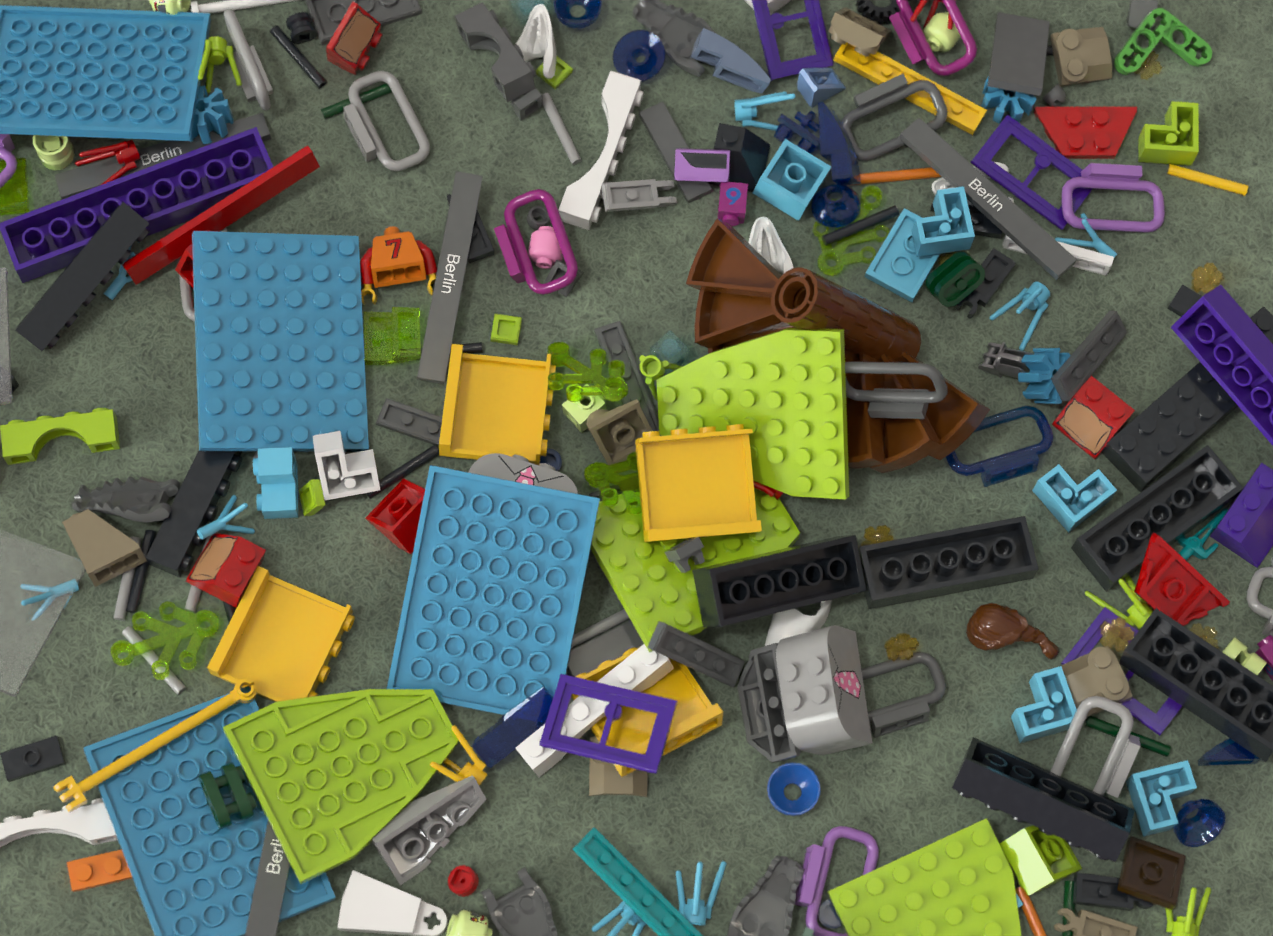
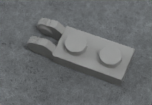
[601,179,677,212]

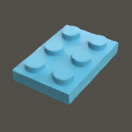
[865,208,941,302]

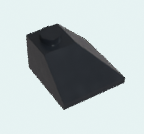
[708,123,770,192]

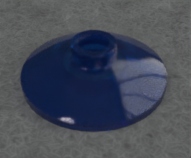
[613,30,665,82]

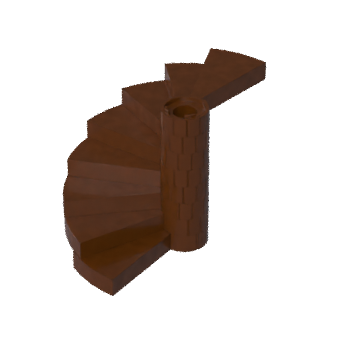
[686,218,990,473]

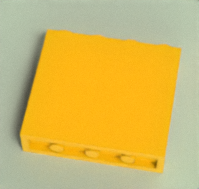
[439,344,556,465]
[635,424,762,542]
[207,566,355,702]
[571,646,723,777]

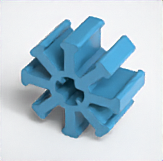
[981,76,1037,123]
[190,86,234,144]
[1018,348,1071,404]

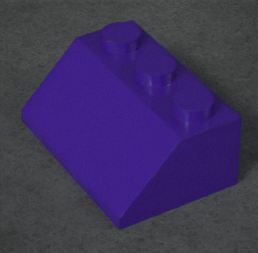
[1210,463,1273,568]

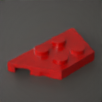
[1034,107,1137,159]
[1134,533,1230,626]

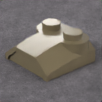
[829,7,892,57]
[1050,27,1112,87]
[586,399,653,469]
[1061,646,1133,718]
[589,736,647,797]

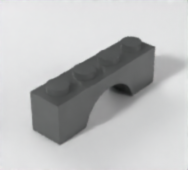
[455,2,536,102]

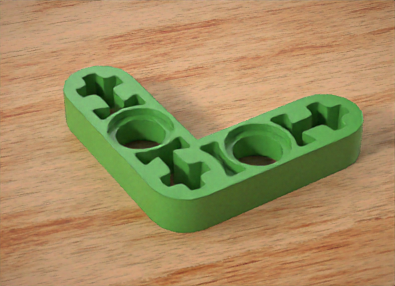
[1114,8,1212,75]

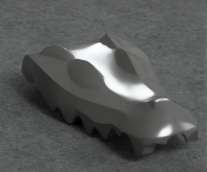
[633,0,715,77]
[71,477,180,523]
[726,856,804,936]
[481,867,558,936]

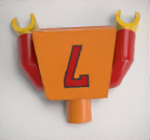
[360,226,437,305]

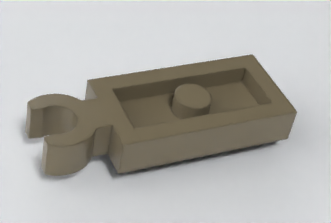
[1054,908,1137,936]

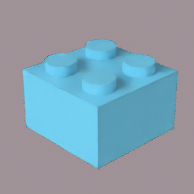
[753,139,831,221]

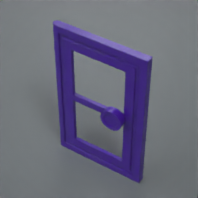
[752,0,834,80]
[970,114,1093,230]
[1061,607,1182,736]
[539,674,678,774]

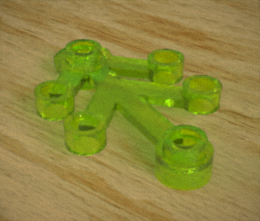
[812,185,890,276]
[547,342,628,402]
[584,452,642,515]
[110,601,219,680]

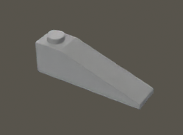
[371,775,486,885]

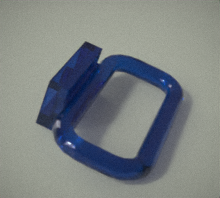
[946,406,1054,487]

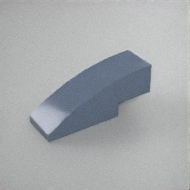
[691,28,771,94]

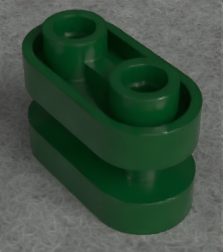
[926,252,985,307]
[198,762,257,829]

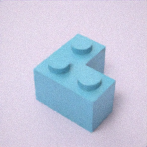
[912,186,975,257]
[253,447,298,519]
[1032,464,1117,533]
[1011,666,1077,743]
[1126,760,1197,837]

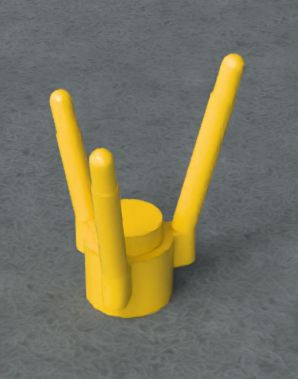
[430,725,488,785]

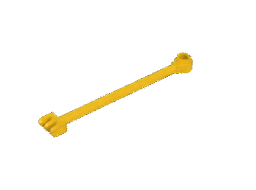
[53,678,257,812]

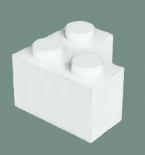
[313,431,380,500]

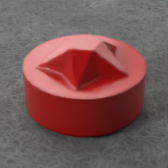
[448,865,479,897]

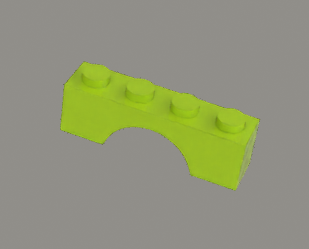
[0,408,120,465]

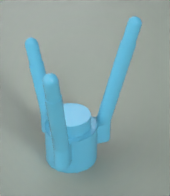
[734,91,796,132]
[990,282,1051,351]
[676,861,726,925]
[592,901,646,936]

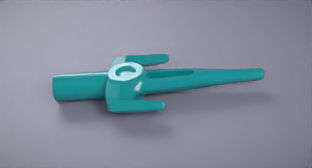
[1178,508,1228,561]

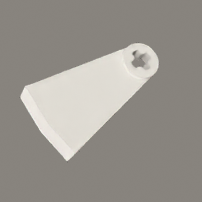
[337,870,448,936]

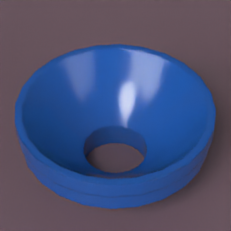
[767,762,820,816]

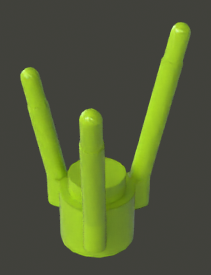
[198,36,242,93]
[639,355,683,400]
[1085,576,1153,630]
[1165,887,1211,936]

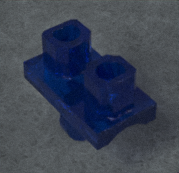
[774,111,824,154]

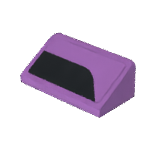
[674,148,730,182]

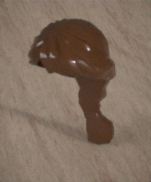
[966,603,1059,660]

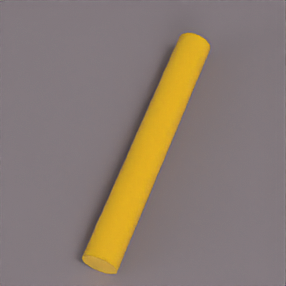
[1167,164,1248,196]

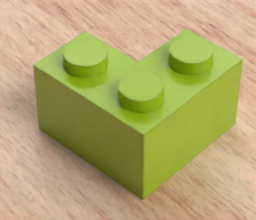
[1138,101,1199,166]

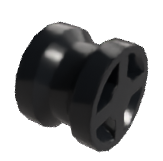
[286,12,317,44]

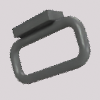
[840,74,948,161]
[845,362,948,419]
[861,652,946,738]

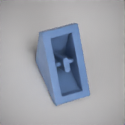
[797,68,845,108]

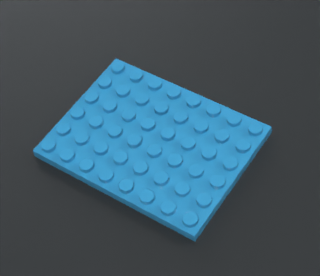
[0,5,211,141]
[192,231,369,452]
[387,465,600,723]
[83,686,336,936]

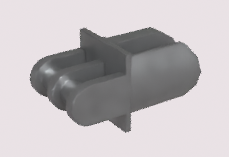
[978,342,1034,378]

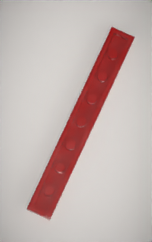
[122,145,320,285]

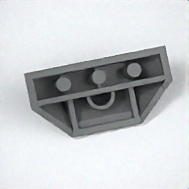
[737,643,801,763]

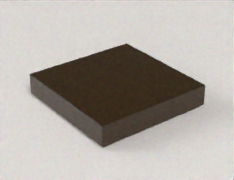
[1117,836,1185,910]

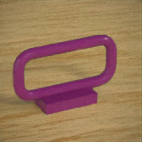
[889,0,977,76]
[494,189,578,295]

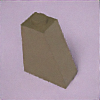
[62,509,147,587]

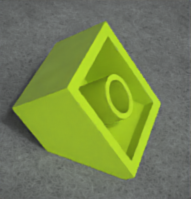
[1000,825,1082,896]

